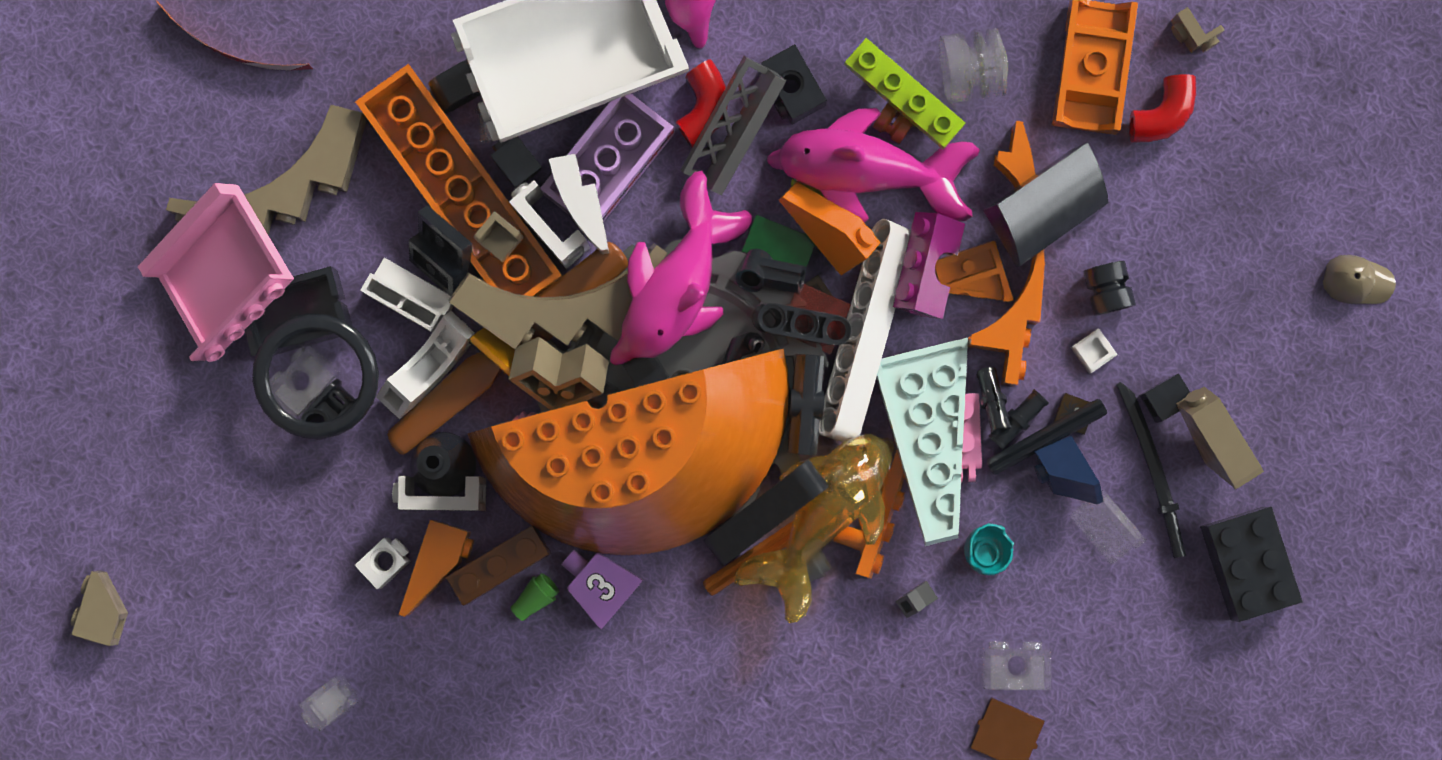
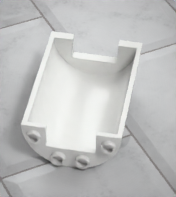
[451,0,689,143]

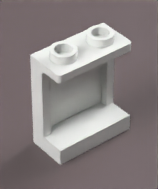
[509,180,590,269]
[392,476,486,511]

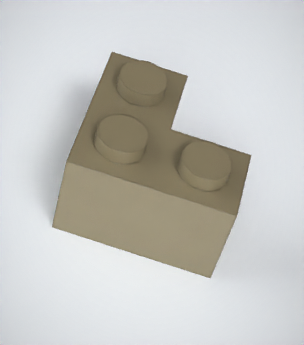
[509,337,609,410]

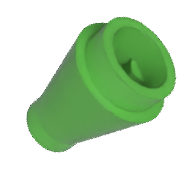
[510,573,559,621]

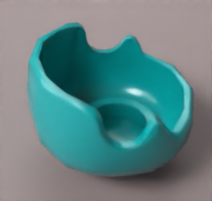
[964,523,1014,576]

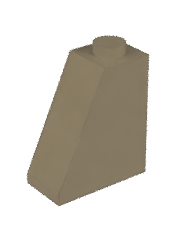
[1176,387,1264,489]

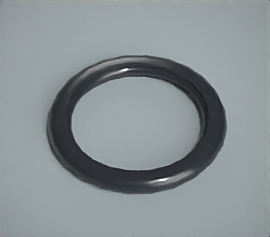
[252,314,379,439]

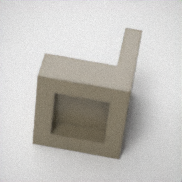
[473,211,524,263]

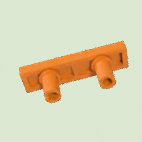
[833,450,906,579]

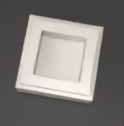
[1071,328,1118,374]

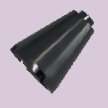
[410,432,476,497]

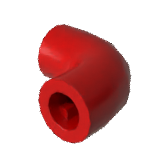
[676,59,728,148]
[1129,74,1196,143]

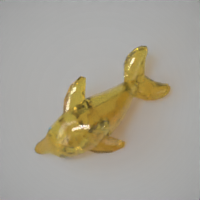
[734,434,895,623]

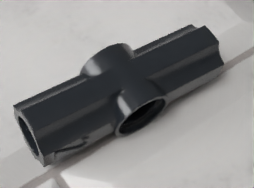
[787,354,825,455]

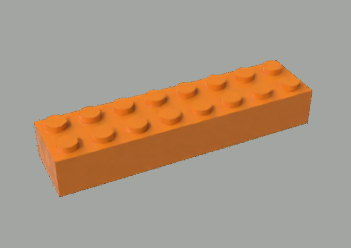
[355,64,562,297]

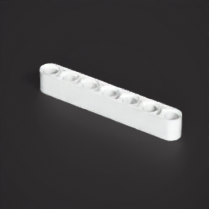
[819,219,911,444]

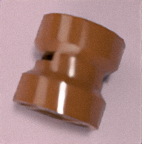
[872,103,913,145]

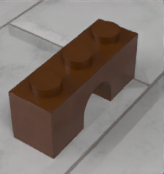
[446,526,552,606]

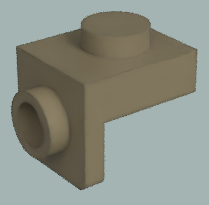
[1171,7,1225,53]

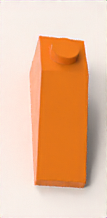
[779,182,880,275]
[398,520,474,617]

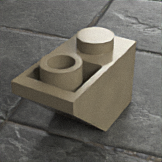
[71,570,128,646]

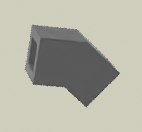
[895,581,938,618]

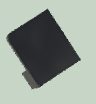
[622,357,669,388]
[1139,373,1190,423]

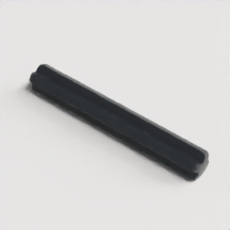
[987,399,1107,475]

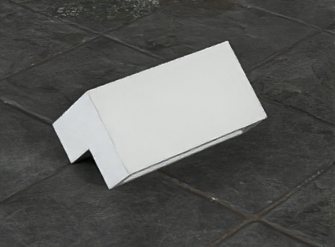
[360,258,453,333]

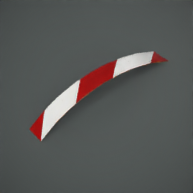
[156,0,313,70]

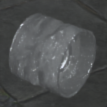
[939,28,1008,104]

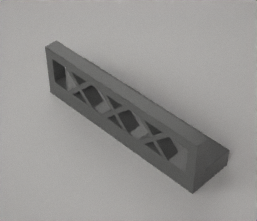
[680,56,786,196]

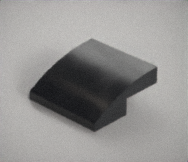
[408,205,472,296]

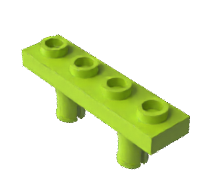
[844,38,966,149]

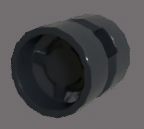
[1083,260,1136,316]

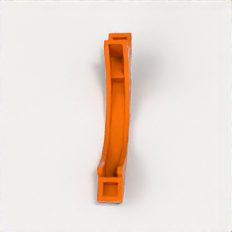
[968,121,1045,387]

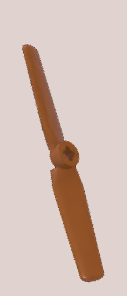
[387,242,628,455]

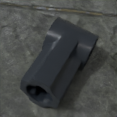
[735,249,806,294]

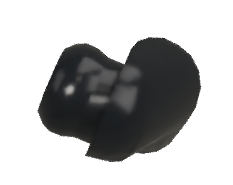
[721,332,765,365]

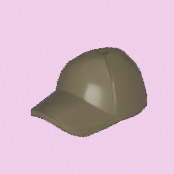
[1323,255,1396,304]

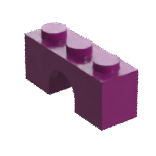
[893,212,965,319]

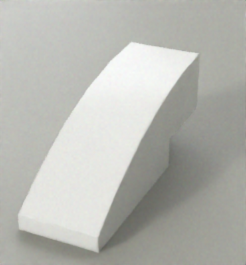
[549,154,609,255]

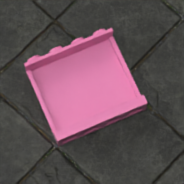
[138,183,294,362]

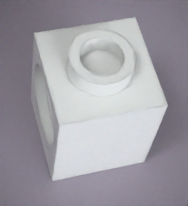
[355,538,411,589]

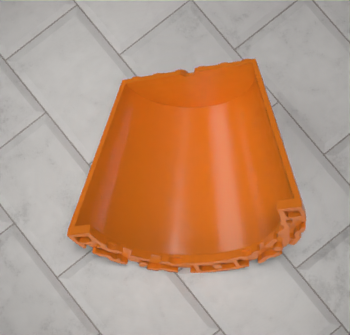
[468,348,789,555]

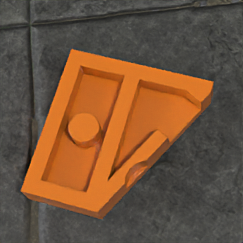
[935,240,1014,302]

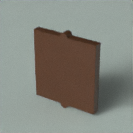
[970,697,1045,760]

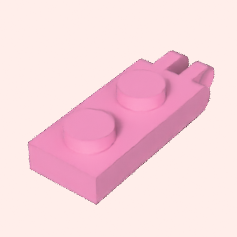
[961,393,982,482]

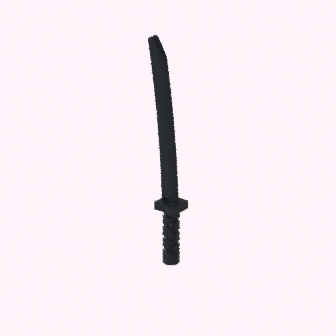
[1117,382,1186,558]

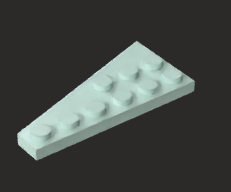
[876,338,968,546]

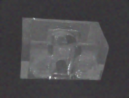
[269,345,344,420]
[981,641,1051,690]
[299,675,362,731]

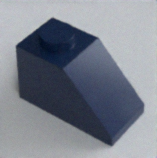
[1034,436,1104,504]

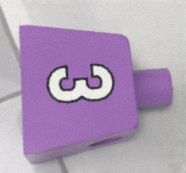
[561,550,643,629]

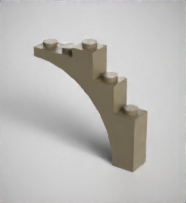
[166,105,367,235]
[449,243,667,349]

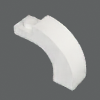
[376,311,475,419]

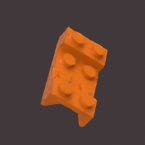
[1052,0,1138,135]

